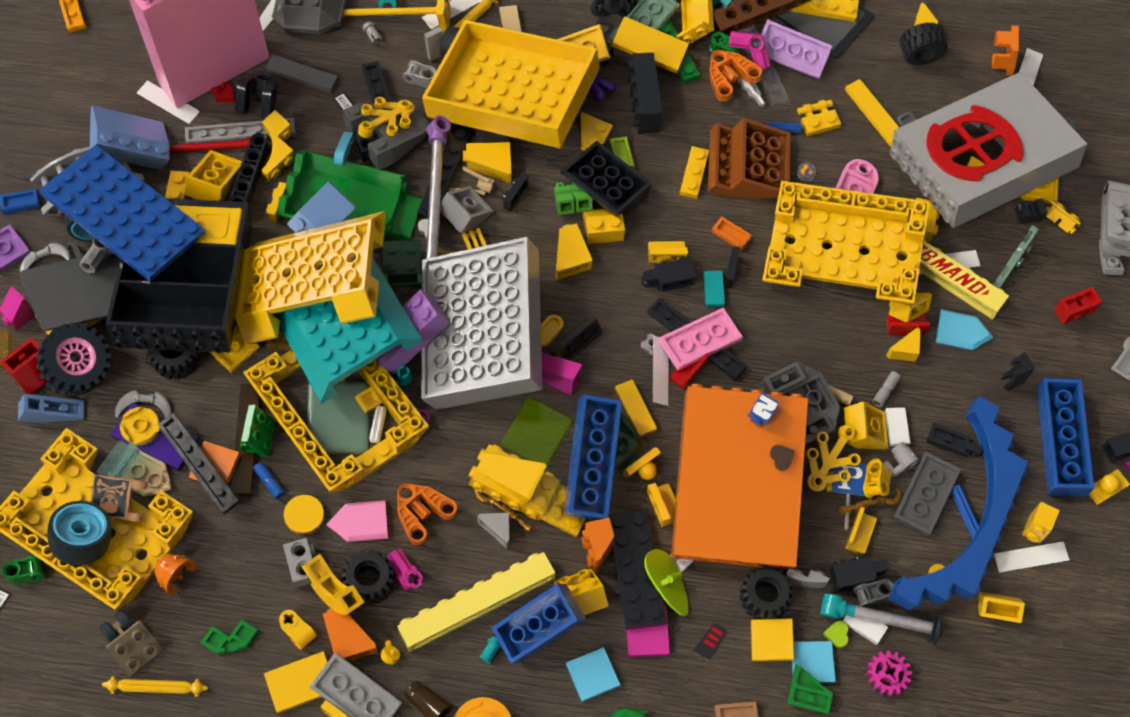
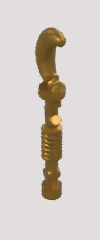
[839,488,902,515]
[474,489,533,533]

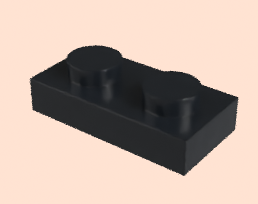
[502,172,529,211]

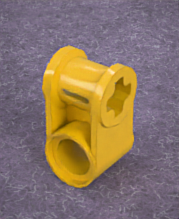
[863,459,892,498]
[279,610,317,650]

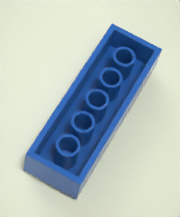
[1037,378,1094,497]
[564,394,622,521]

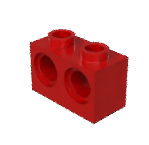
[1054,287,1102,325]

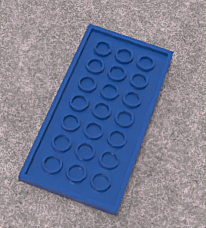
[39,145,206,281]

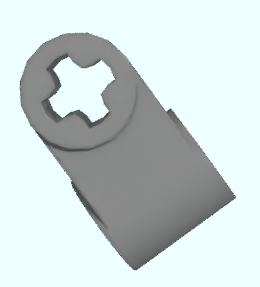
[402,60,436,89]

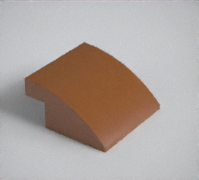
[708,118,790,199]

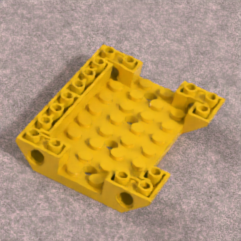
[762,181,930,305]
[235,211,386,344]
[0,428,193,611]

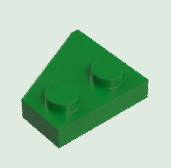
[787,664,833,714]

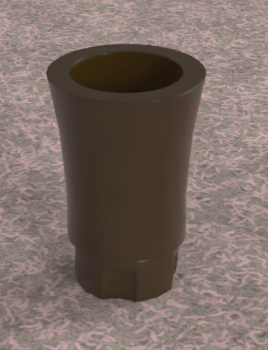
[404,680,453,717]

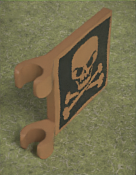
[90,475,148,522]

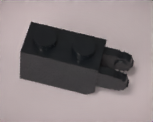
[641,257,697,292]
[829,556,889,593]

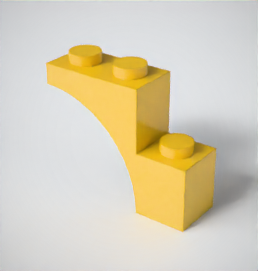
[262,110,295,182]

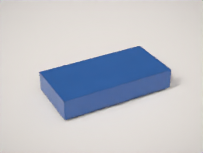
[0,189,40,214]

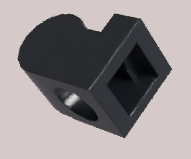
[1015,198,1047,223]

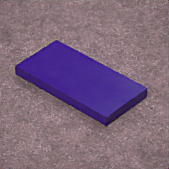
[110,403,200,471]

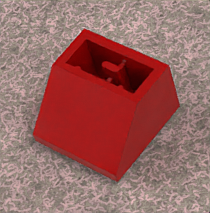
[0,337,48,395]

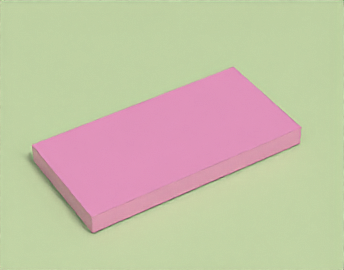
[658,308,743,371]

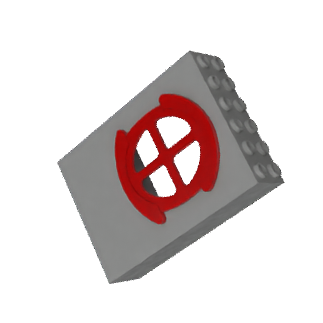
[890,72,1087,228]

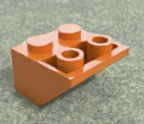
[581,517,614,573]

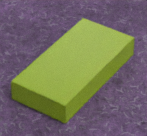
[609,136,635,169]

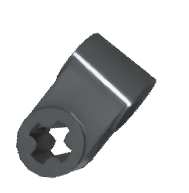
[853,579,894,608]

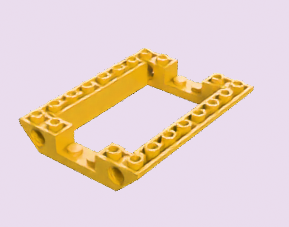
[243,350,429,493]

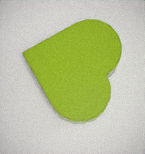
[823,621,848,649]

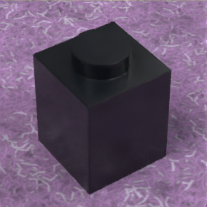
[1102,432,1130,463]

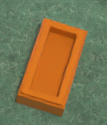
[711,216,752,251]

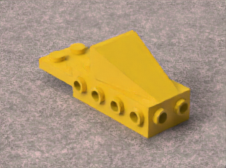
[468,444,585,537]

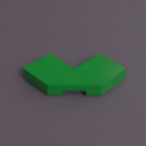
[200,619,259,655]

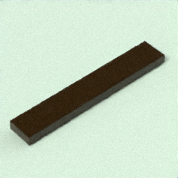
[231,383,260,496]

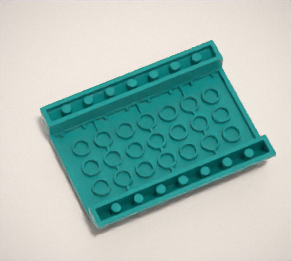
[273,256,423,404]

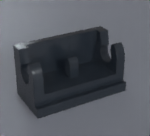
[1001,352,1035,391]

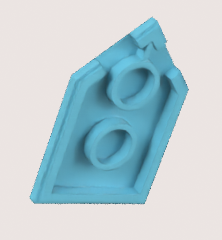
[935,309,994,351]

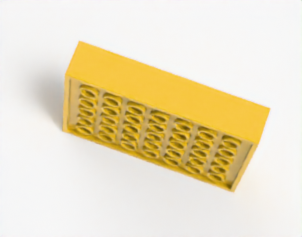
[422,20,600,149]

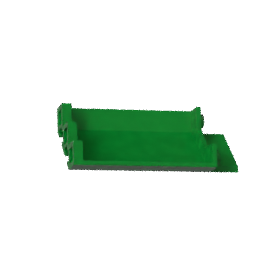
[277,150,423,242]

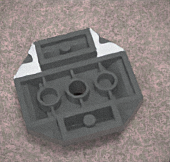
[272,0,347,34]
[759,361,840,445]

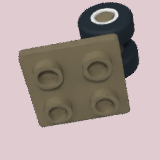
[99,610,163,676]

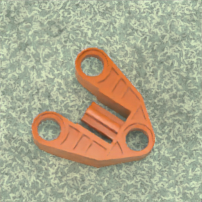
[710,50,762,102]
[397,484,457,546]

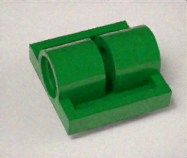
[240,405,276,457]

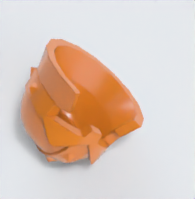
[154,554,196,595]

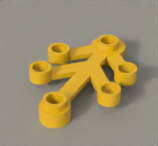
[358,97,414,138]
[805,425,861,492]

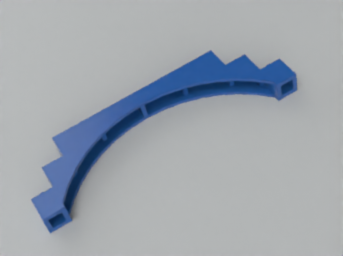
[888,396,1028,611]

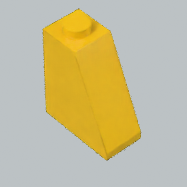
[463,142,511,183]
[556,223,593,280]

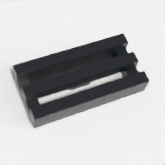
[725,246,740,288]

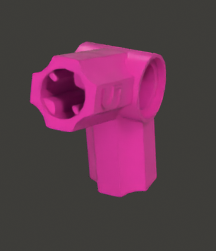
[729,31,771,69]
[387,549,423,592]

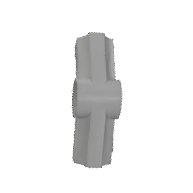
[79,238,114,274]

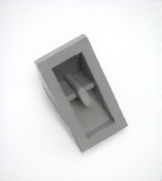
[477,513,509,549]

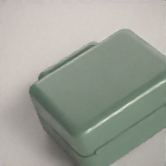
[307,381,370,455]

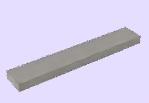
[185,118,296,144]

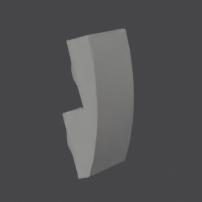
[1099,240,1124,275]
[786,568,830,588]

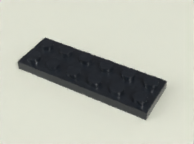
[608,510,667,630]

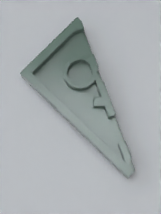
[993,225,1039,288]

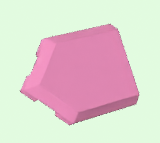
[326,500,388,543]

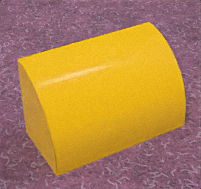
[978,592,1025,623]

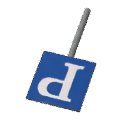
[832,463,867,530]

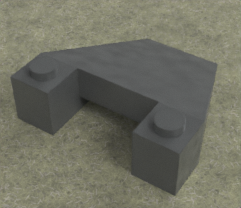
[342,103,430,170]

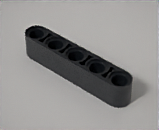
[229,133,269,207]

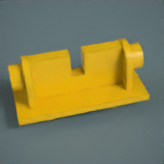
[1046,201,1081,235]

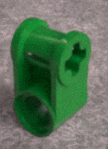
[709,32,743,54]
[2,556,45,585]

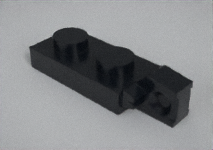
[926,422,982,458]

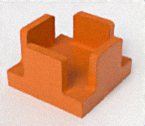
[992,26,1019,76]

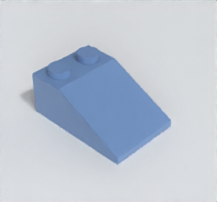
[287,181,356,233]

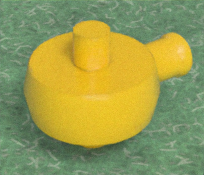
[380,640,400,665]

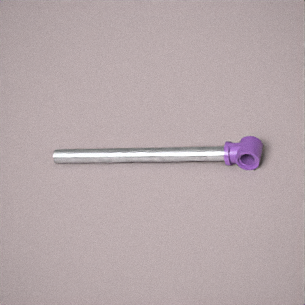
[426,115,451,259]

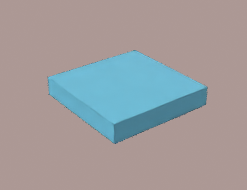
[791,641,836,684]
[566,647,620,702]

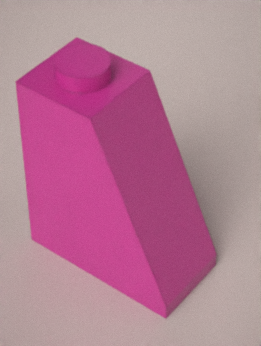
[542,353,582,396]

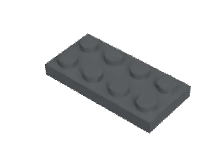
[892,451,961,537]

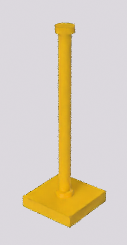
[343,0,451,34]

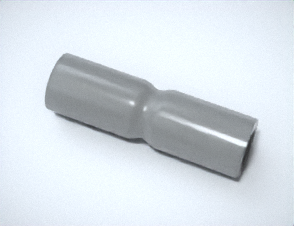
[872,371,901,408]

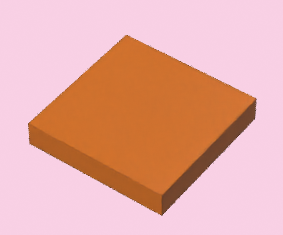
[189,441,241,484]

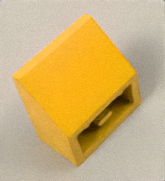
[554,568,608,615]

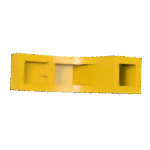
[302,554,364,615]

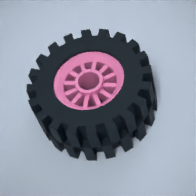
[36,323,111,396]

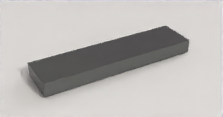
[265,54,338,93]

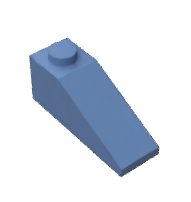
[18,394,84,423]

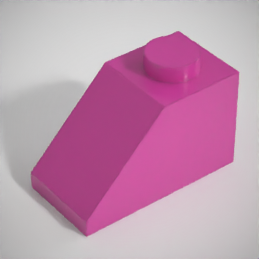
[0,287,35,330]

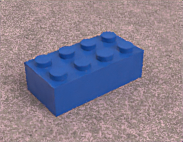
[491,584,586,664]

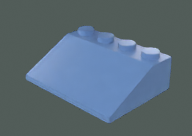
[90,105,169,170]

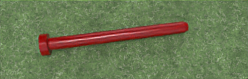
[169,137,250,152]

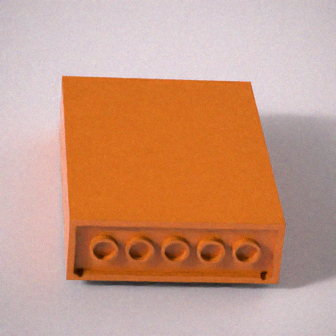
[671,384,808,570]

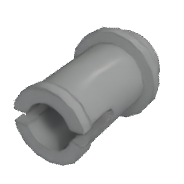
[363,21,382,45]

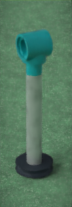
[820,594,941,644]

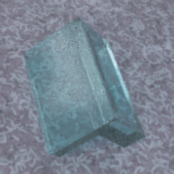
[97,440,140,478]

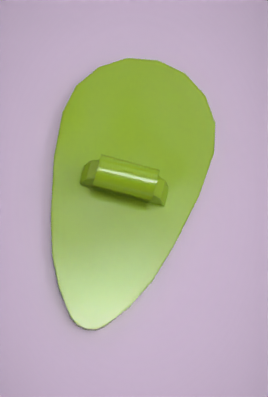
[644,549,688,616]

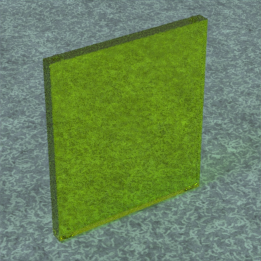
[500,397,572,465]

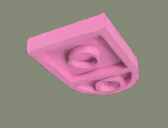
[835,159,879,194]

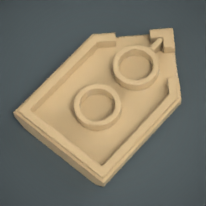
[111,446,172,497]

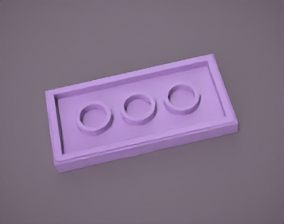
[757,20,833,79]

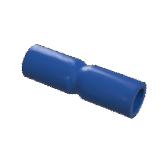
[253,462,285,499]

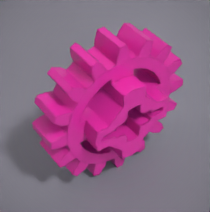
[866,650,912,697]

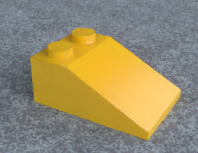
[185,150,242,201]

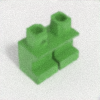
[554,182,593,216]

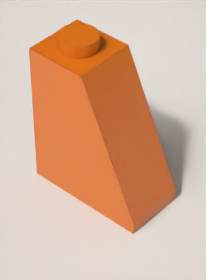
[323,608,378,662]

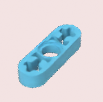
[334,131,354,166]

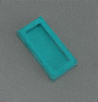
[703,271,725,307]

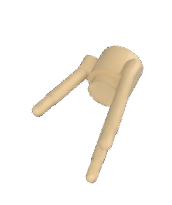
[448,166,495,196]

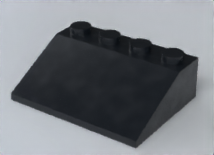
[560,141,652,216]

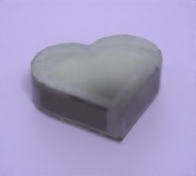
[769,445,795,471]

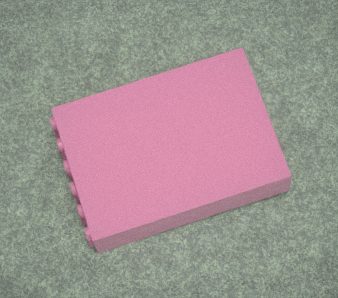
[129,0,270,108]

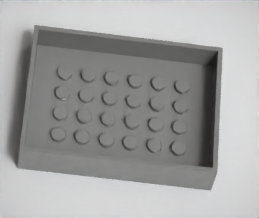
[421,237,543,410]

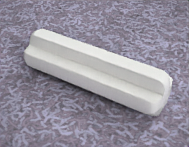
[369,406,387,444]

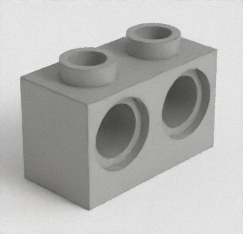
[283,538,316,588]

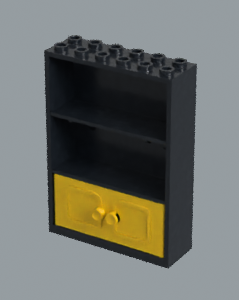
[106,198,253,353]

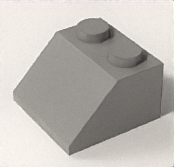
[440,186,494,233]

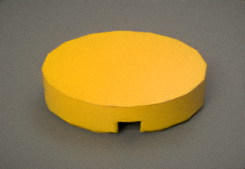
[120,407,160,445]
[284,495,324,534]

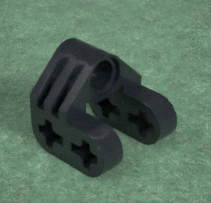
[590,0,638,17]
[235,75,279,119]

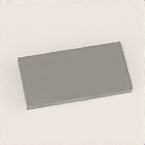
[309,653,402,717]

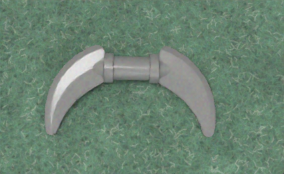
[20,243,70,272]
[115,390,171,418]

